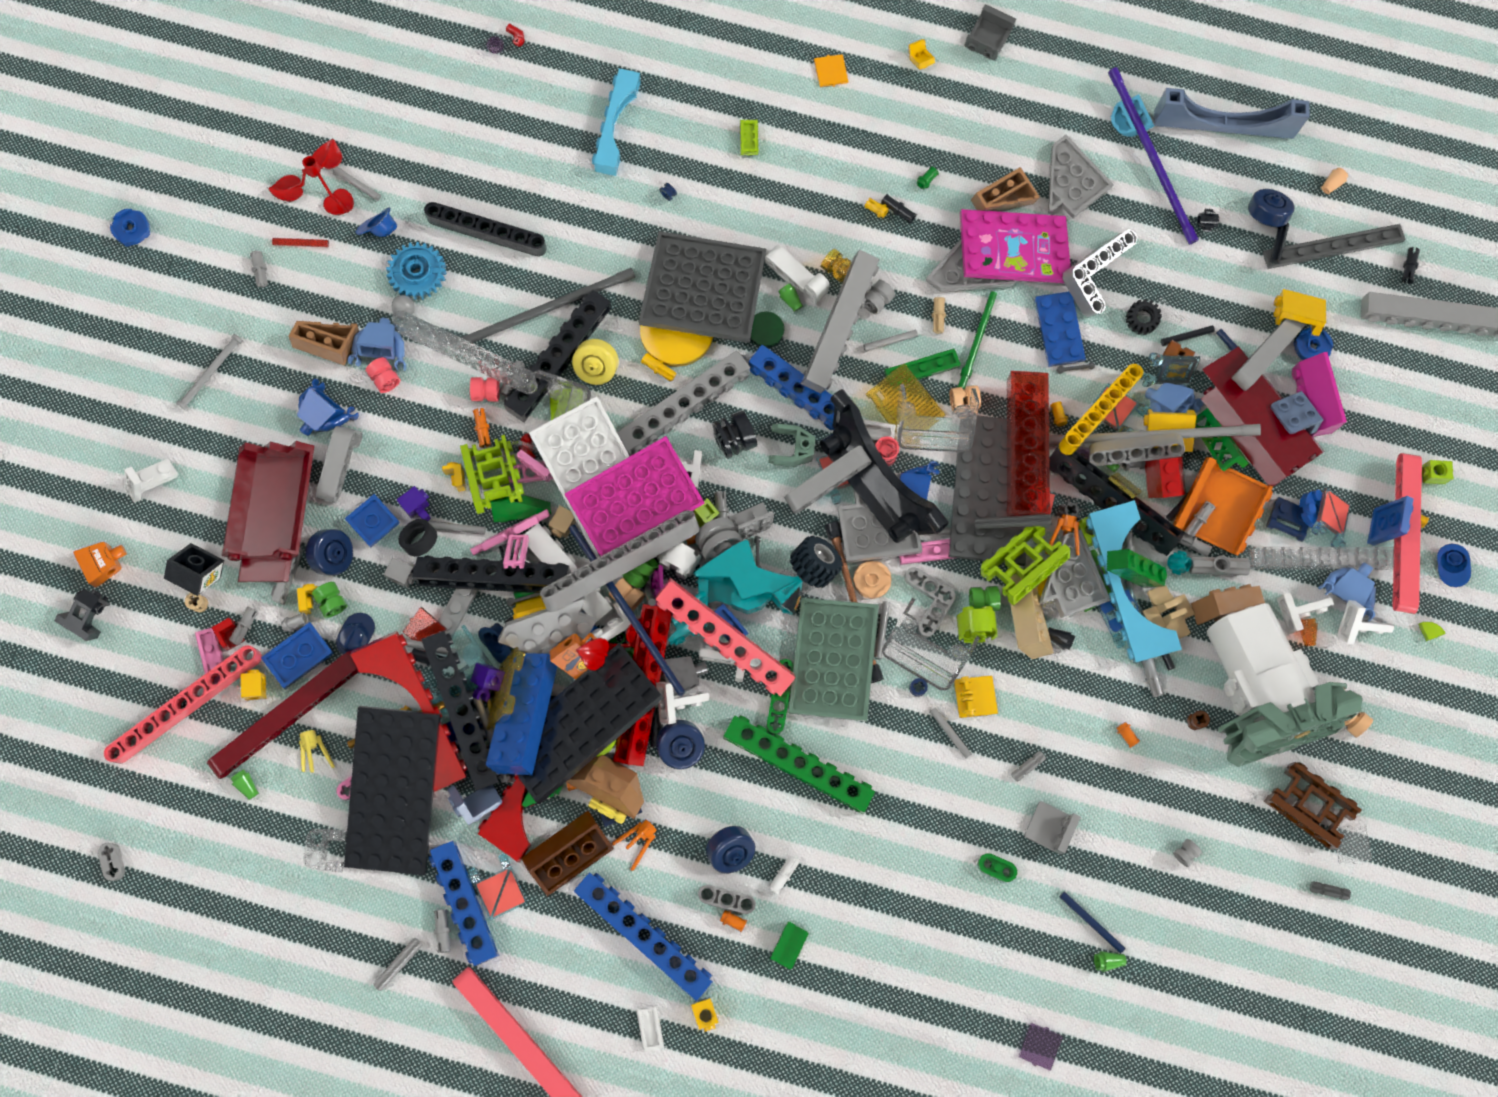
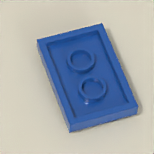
[1367,496,1414,546]
[261,622,334,690]

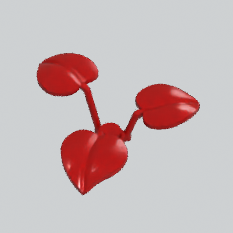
[268,139,354,215]
[576,618,640,670]

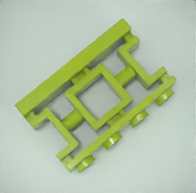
[460,435,524,514]
[980,526,1070,606]

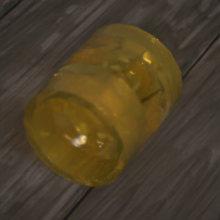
[820,248,852,283]

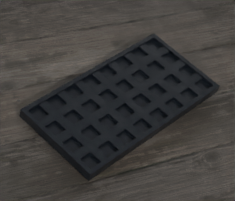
[517,643,664,805]
[344,706,441,875]

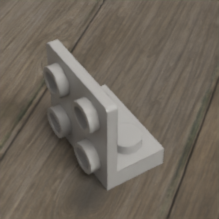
[729,502,774,539]
[1024,801,1081,855]

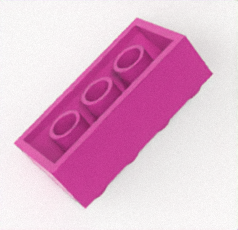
[1292,352,1347,437]

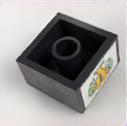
[164,543,224,596]

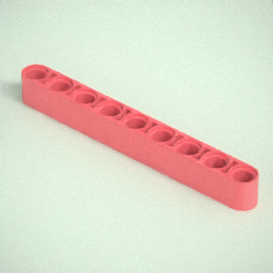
[1392,453,1422,614]
[104,645,262,764]
[452,967,582,1097]

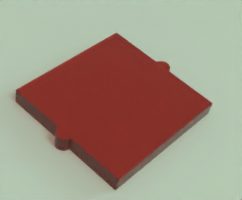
[403,607,447,652]

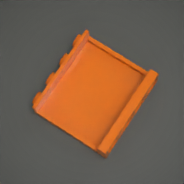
[1173,457,1273,556]

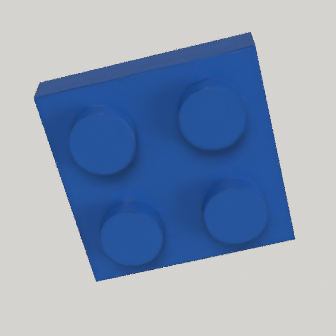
[344,494,400,548]

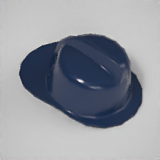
[336,612,375,655]
[478,623,513,666]

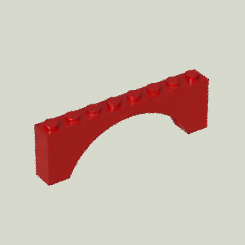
[350,630,468,792]
[478,775,531,862]

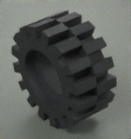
[1126,299,1162,335]

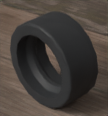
[398,519,438,557]

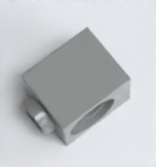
[383,558,415,588]

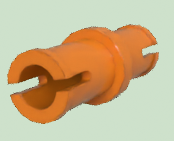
[473,408,491,448]

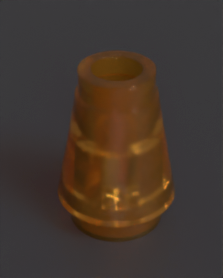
[1300,618,1318,646]

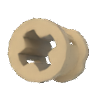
[185,593,209,613]

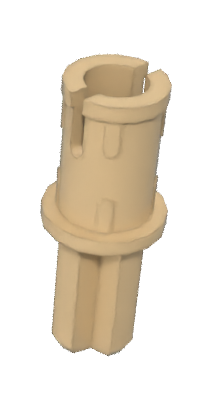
[931,297,946,334]

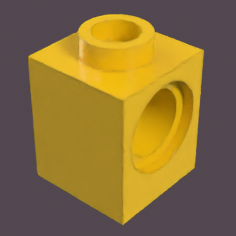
[241,670,266,701]
[691,998,719,1032]

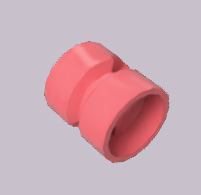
[365,357,401,393]
[470,377,500,402]
[875,436,899,467]

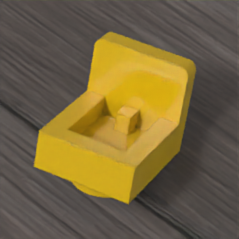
[908,39,935,70]

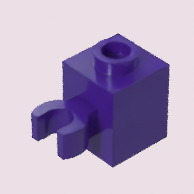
[397,486,431,521]
[470,662,505,701]

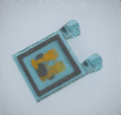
[1141,352,1201,387]

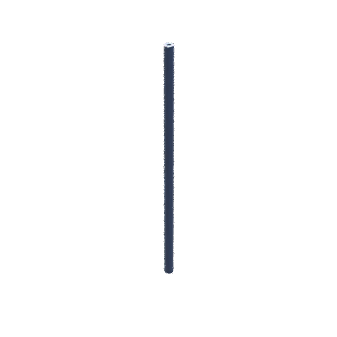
[569,525,686,696]

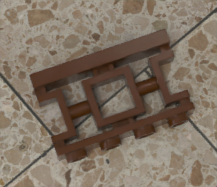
[1264,762,1362,850]

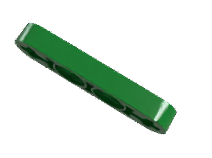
[767,659,794,735]

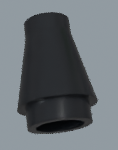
[1048,627,1076,650]

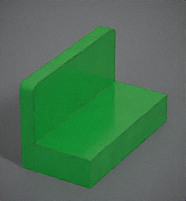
[770,921,809,969]

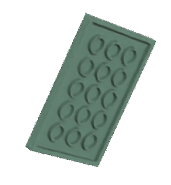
[788,598,879,722]

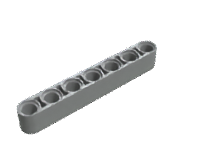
[1231,318,1306,391]

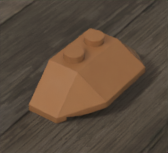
[566,755,644,819]

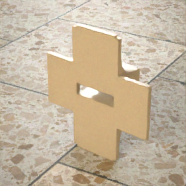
[1142,585,1195,639]

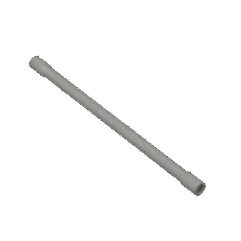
[1046,424,1261,446]

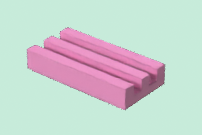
[517,450,552,482]
[503,535,529,568]

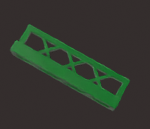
[1195,408,1249,471]

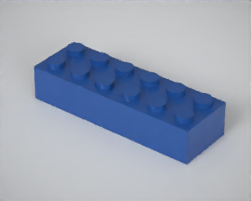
[486,653,558,775]

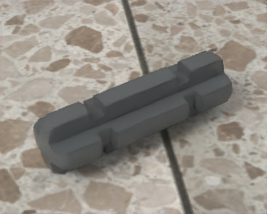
[1310,881,1351,900]

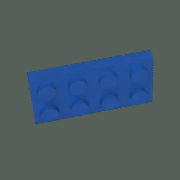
[1035,291,1086,367]

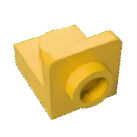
[442,462,466,492]
[297,584,318,615]

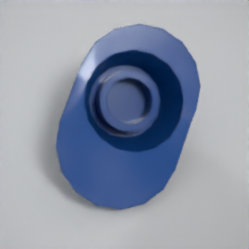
[356,207,397,237]
[1437,543,1471,587]

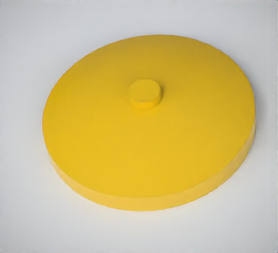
[640,325,713,367]

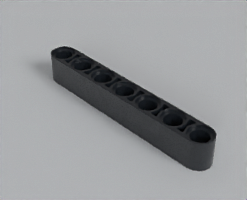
[424,202,547,257]

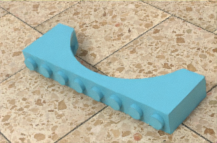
[1086,500,1182,663]

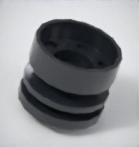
[712,410,758,459]

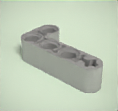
[316,426,363,503]

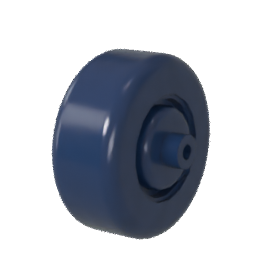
[1248,189,1295,227]
[306,529,353,576]
[656,720,705,770]
[706,826,756,874]

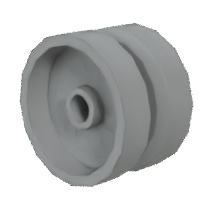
[695,518,743,563]

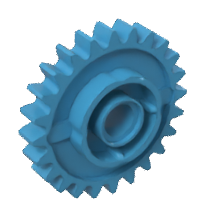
[386,242,447,300]

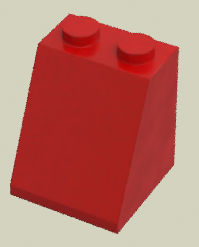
[1145,457,1186,498]

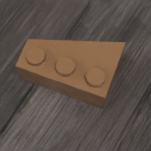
[971,167,1040,212]

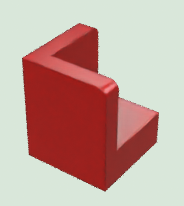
[211,618,245,651]

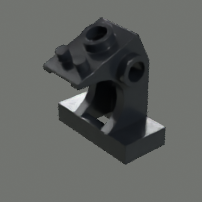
[54,588,110,641]

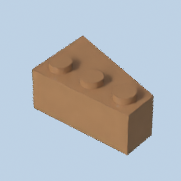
[289,321,359,366]
[1191,584,1265,625]

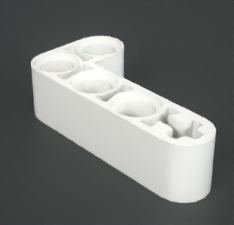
[765,245,829,305]

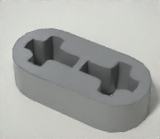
[98,842,125,881]

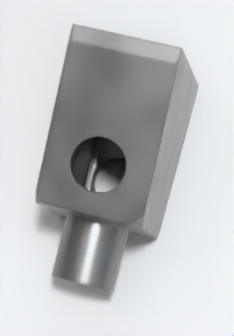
[662,656,708,696]

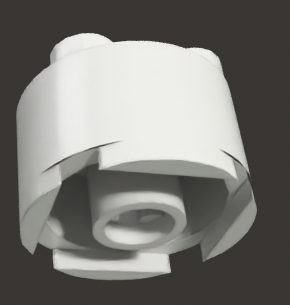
[657,543,702,580]

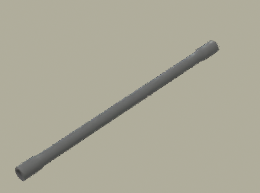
[443,268,635,354]

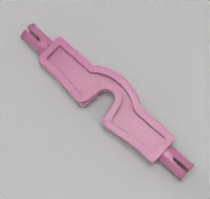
[470,509,550,556]

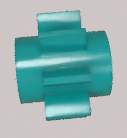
[1167,550,1192,575]

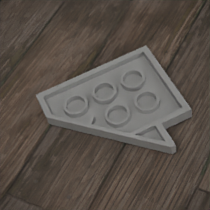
[1048,135,1114,218]
[926,239,1015,292]
[837,490,923,563]
[1039,530,1111,618]
[498,596,596,655]

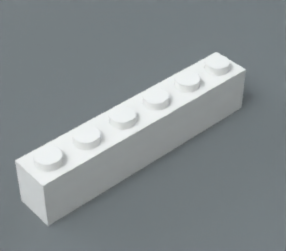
[522,523,614,626]

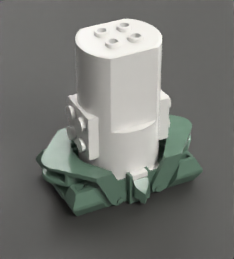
[1207,603,1363,767]

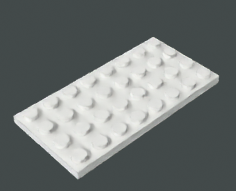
[529,396,630,558]

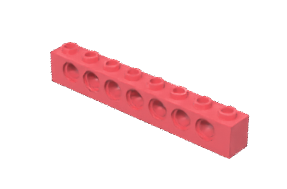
[655,578,795,696]

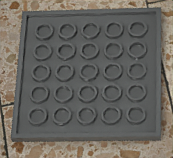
[639,231,766,343]

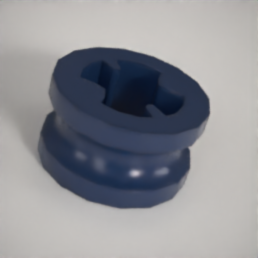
[659,182,677,201]
[909,678,928,697]

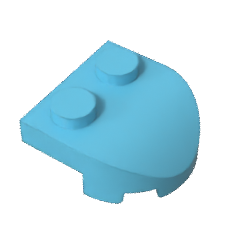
[1111,94,1154,137]

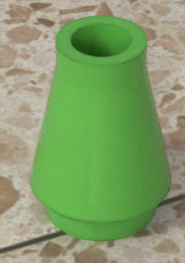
[778,284,803,312]
[231,770,259,800]
[1094,951,1126,972]

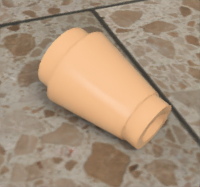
[1321,167,1348,194]

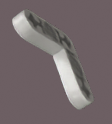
[904,567,956,638]

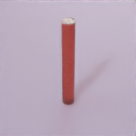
[272,238,329,247]

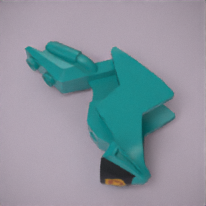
[668,540,803,646]

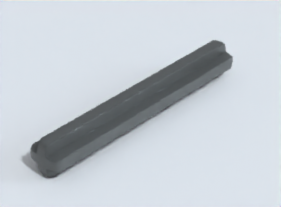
[975,514,1052,529]

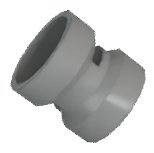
[1173,839,1202,867]

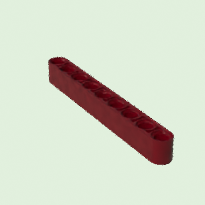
[207,651,359,779]

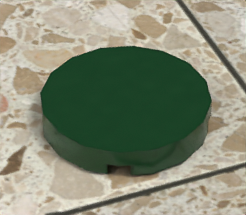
[750,311,785,348]

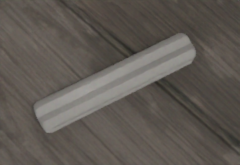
[373,938,423,991]

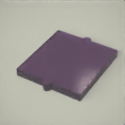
[1018,1022,1063,1071]

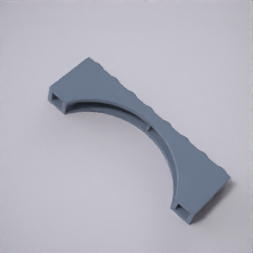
[1154,88,1310,139]

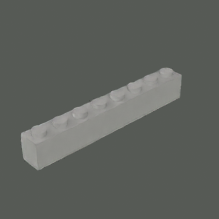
[801,250,879,393]
[1361,292,1498,338]

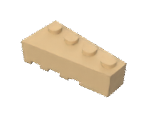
[1010,574,1054,659]

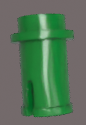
[917,167,939,189]

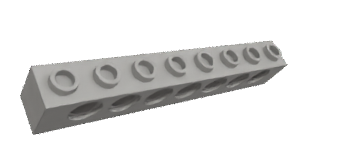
[617,350,750,456]

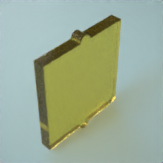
[1109,472,1142,498]

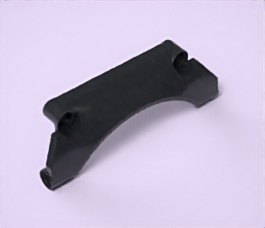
[820,389,949,543]

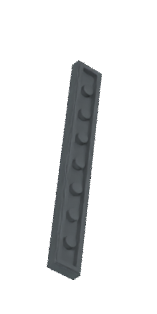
[1263,224,1406,269]

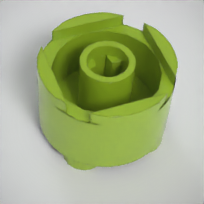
[956,606,998,643]

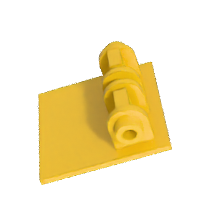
[954,675,998,718]

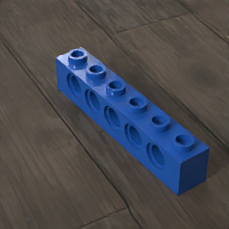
[748,345,835,430]
[429,841,499,966]

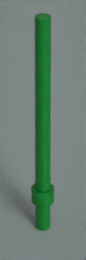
[958,291,997,389]

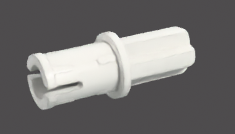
[767,856,799,895]

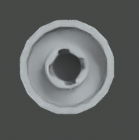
[864,280,895,315]

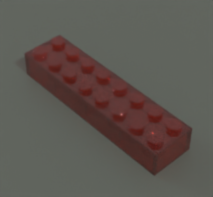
[1007,371,1050,516]

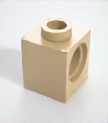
[548,505,576,539]

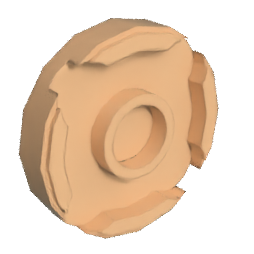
[853,561,891,599]

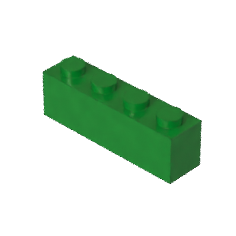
[1107,549,1167,588]

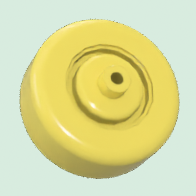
[572,339,619,385]

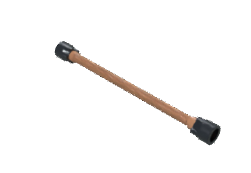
[824,522,884,683]

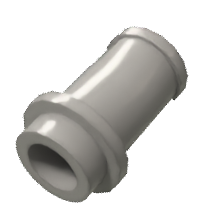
[281,612,308,632]

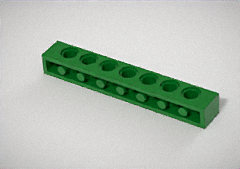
[723,715,875,814]

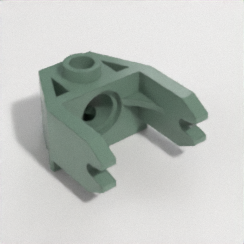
[768,424,815,468]

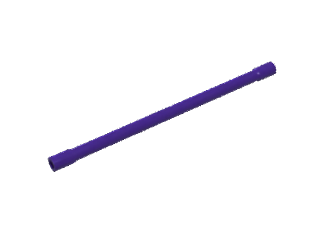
[1108,67,1199,245]

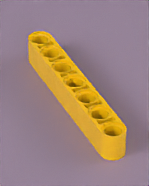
[1059,364,1143,455]

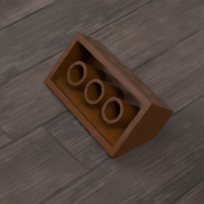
[521,811,614,896]

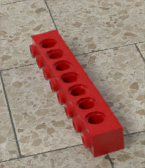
[613,604,672,766]

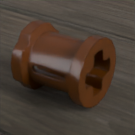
[1186,711,1210,730]

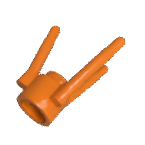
[1045,515,1080,556]
[612,819,657,871]

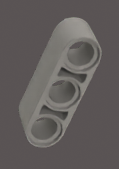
[698,885,756,914]

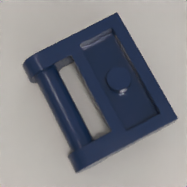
[1266,497,1309,542]

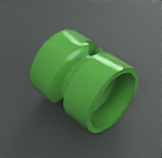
[623,558,658,588]
[312,582,348,618]
[969,586,1001,611]

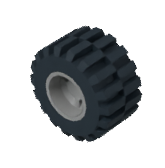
[790,536,843,588]

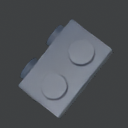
[1270,391,1323,434]
[447,785,502,825]

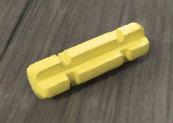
[588,797,627,824]

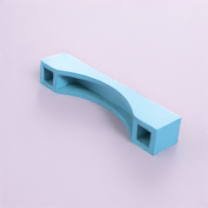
[592,69,640,176]

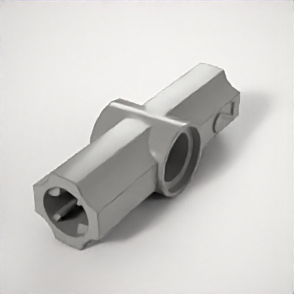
[1189,555,1251,577]

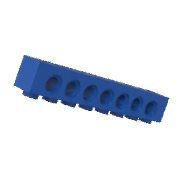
[574,872,713,1001]

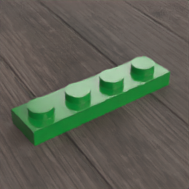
[884,348,961,388]

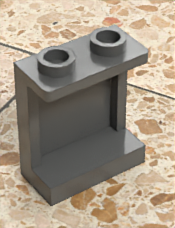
[964,4,1016,61]

